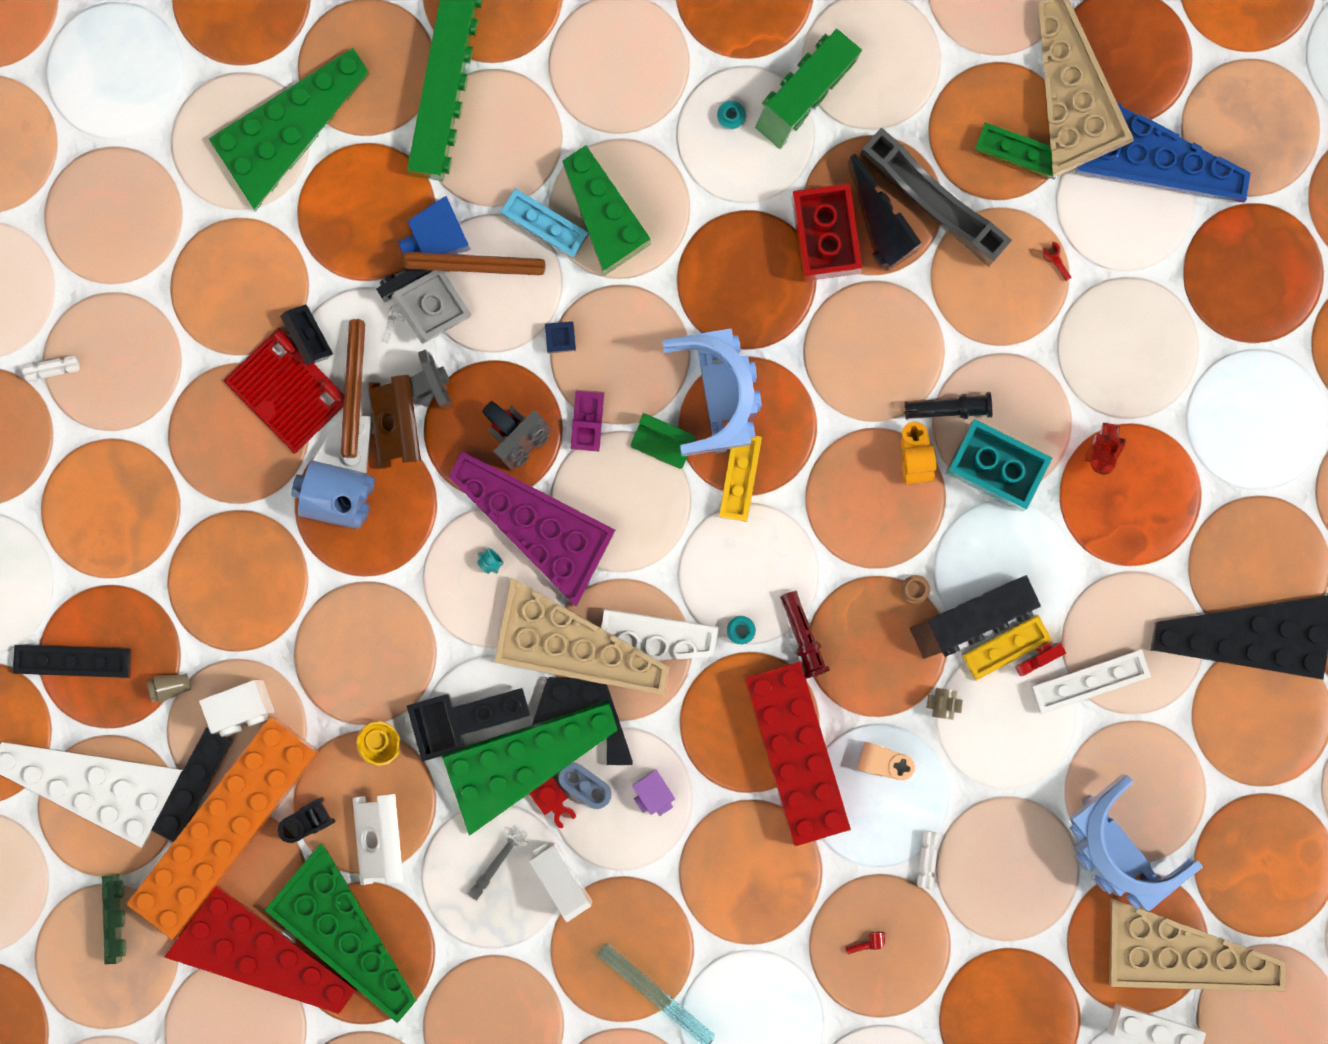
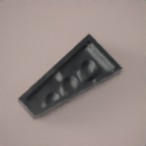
[910,575,1041,659]

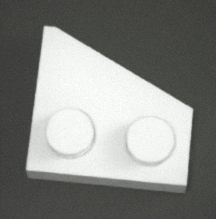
[313,414,372,473]

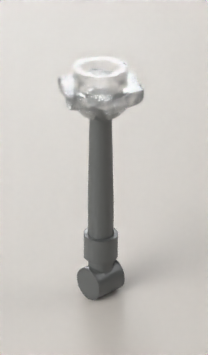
[468,825,529,901]

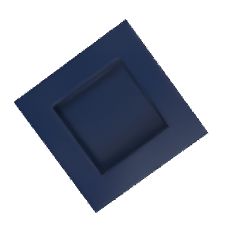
[545,321,576,354]

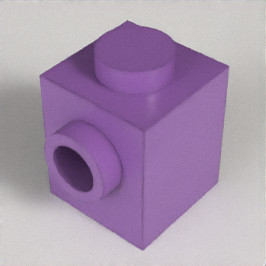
[632,769,675,816]

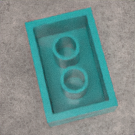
[945,419,1052,512]

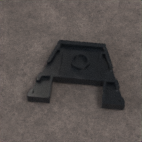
[532,678,633,765]

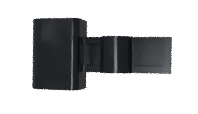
[407,688,531,762]

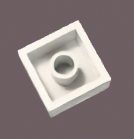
[199,680,275,737]

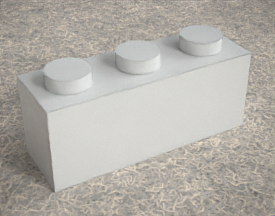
[1108,1003,1206,1044]

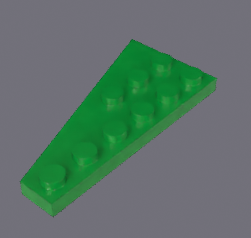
[209,48,370,212]
[442,701,618,836]
[265,842,417,1024]

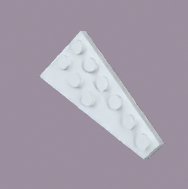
[0,742,183,848]

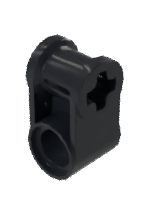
[277,797,336,843]

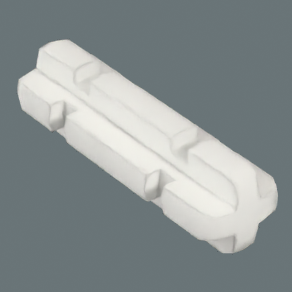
[22,355,80,381]
[917,831,939,889]

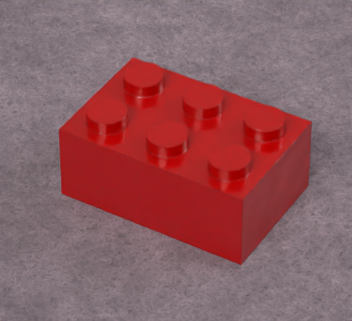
[791,183,862,282]

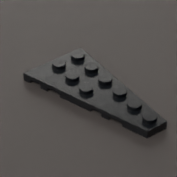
[1150,596,1328,680]

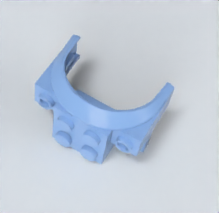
[663,328,762,457]
[1068,774,1203,912]

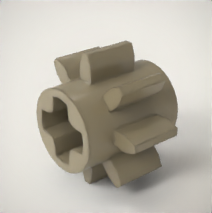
[926,688,963,720]

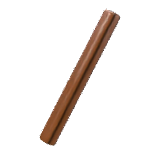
[404,252,546,275]
[341,319,365,458]

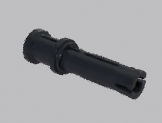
[904,392,993,420]

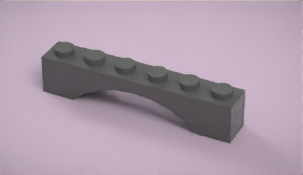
[860,127,1012,267]

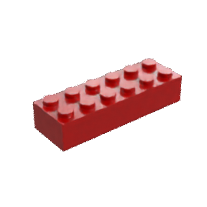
[744,661,851,847]

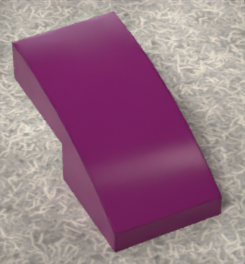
[571,390,604,452]

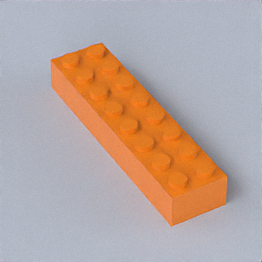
[126,717,320,940]

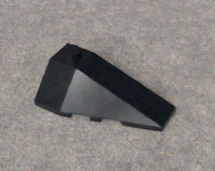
[848,154,922,271]

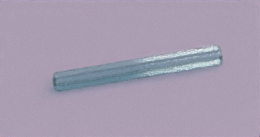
[598,944,715,1044]

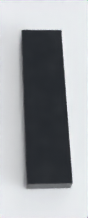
[13,645,132,678]

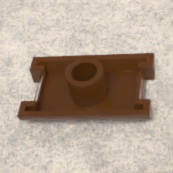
[367,375,421,469]

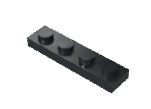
[151,727,233,842]

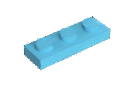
[500,188,589,259]

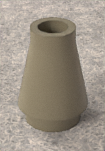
[146,673,191,704]

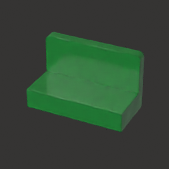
[631,413,696,469]

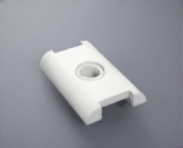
[352,794,403,885]

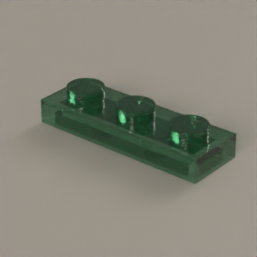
[102,874,126,965]

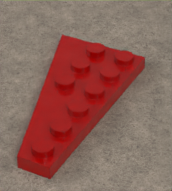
[164,886,357,1014]

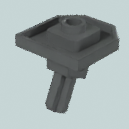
[410,349,453,410]

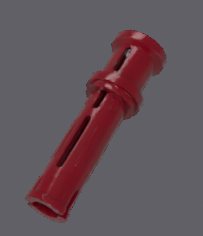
[780,590,830,679]

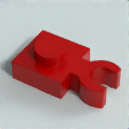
[1015,641,1066,677]
[529,777,576,829]

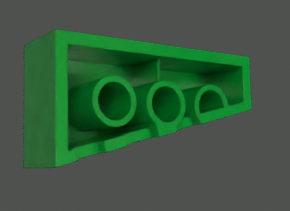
[755,28,863,149]
[562,145,651,276]

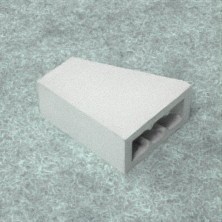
[529,843,593,923]

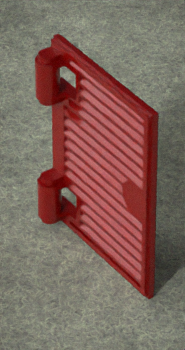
[224,327,344,454]

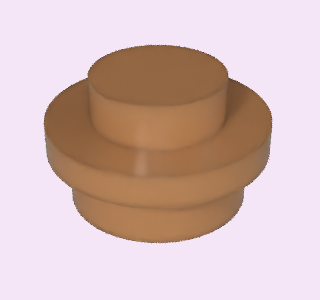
[901,575,930,604]

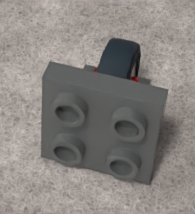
[482,401,552,471]

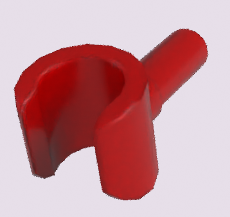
[1043,242,1072,281]
[846,932,885,955]

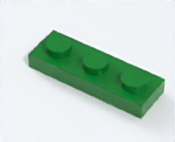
[974,122,1056,180]

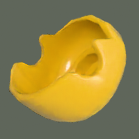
[356,721,400,766]

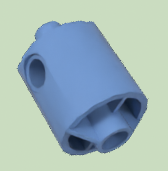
[291,460,375,529]

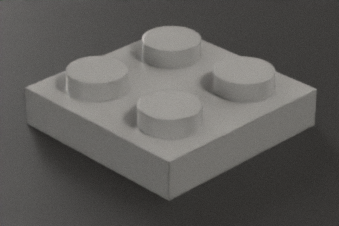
[391,270,471,344]

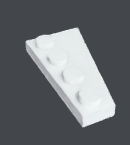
[601,609,718,661]

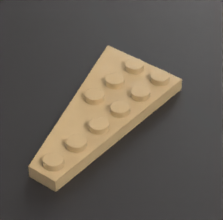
[1038,0,1134,177]
[494,578,670,696]
[1109,898,1286,992]

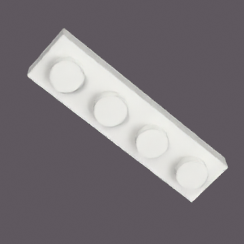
[1031,650,1151,714]

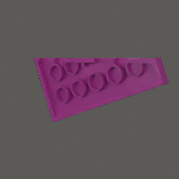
[449,451,616,607]

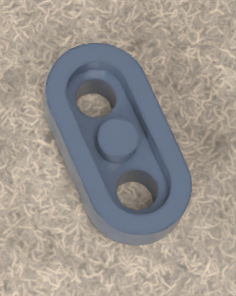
[559,763,611,809]

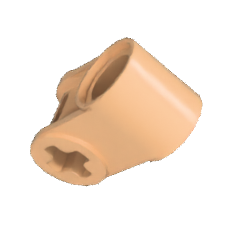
[857,742,915,780]

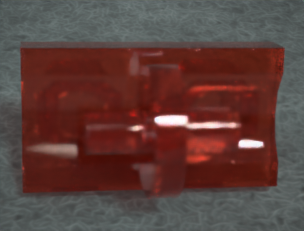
[1085,423,1125,475]

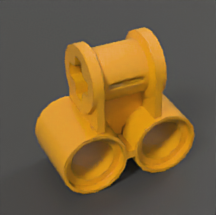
[901,422,936,485]

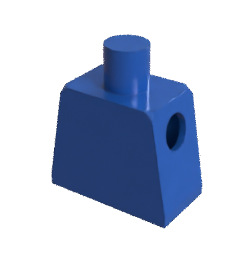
[398,196,471,255]

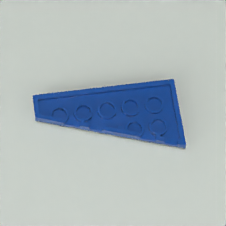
[1075,102,1251,203]

